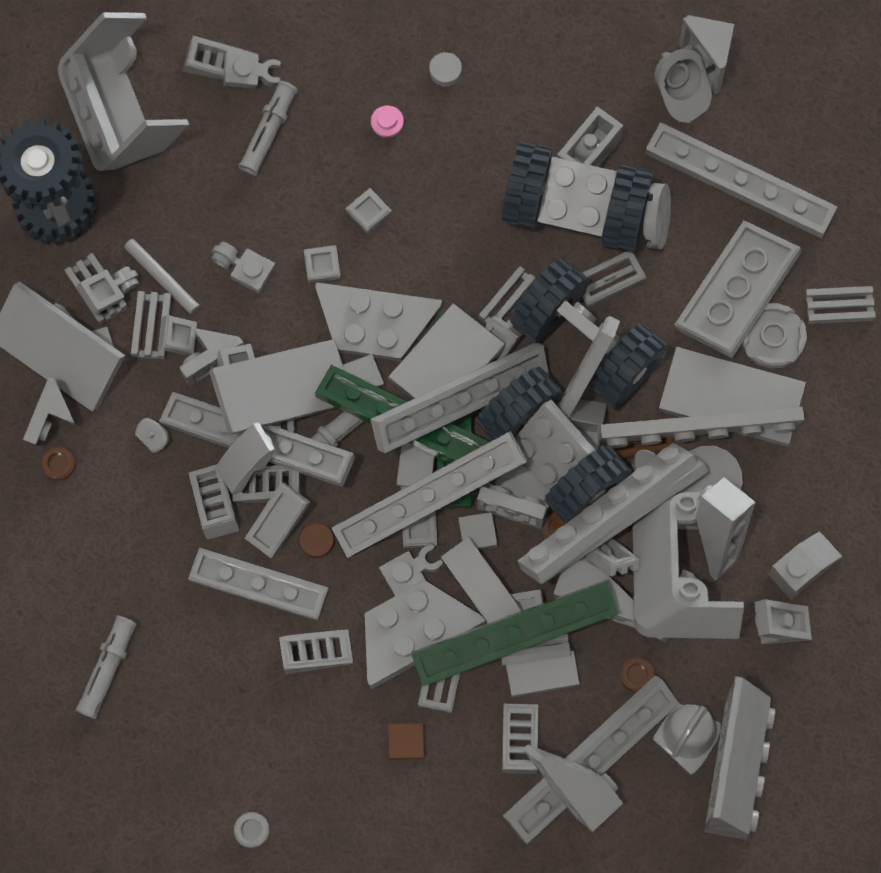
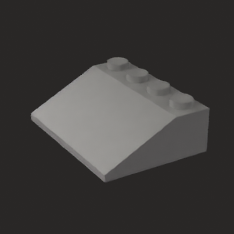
[704,677,775,840]

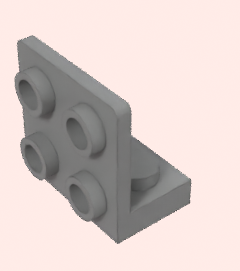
[477,463,549,529]

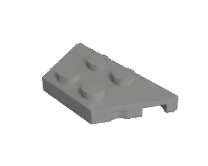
[315,282,442,361]
[365,580,486,690]

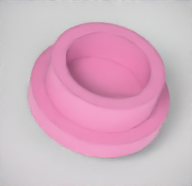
[371,106,404,138]

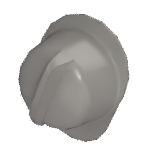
[654,48,712,123]
[653,704,721,774]

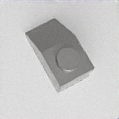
[769,531,842,600]

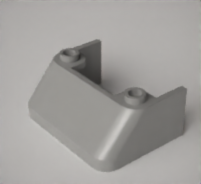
[58,12,189,171]
[632,492,744,639]

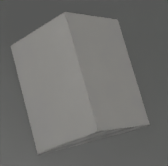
[679,15,734,94]

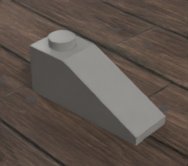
[696,477,755,580]
[553,557,635,628]
[523,745,623,832]

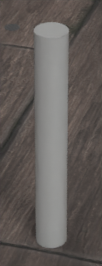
[124,239,200,315]

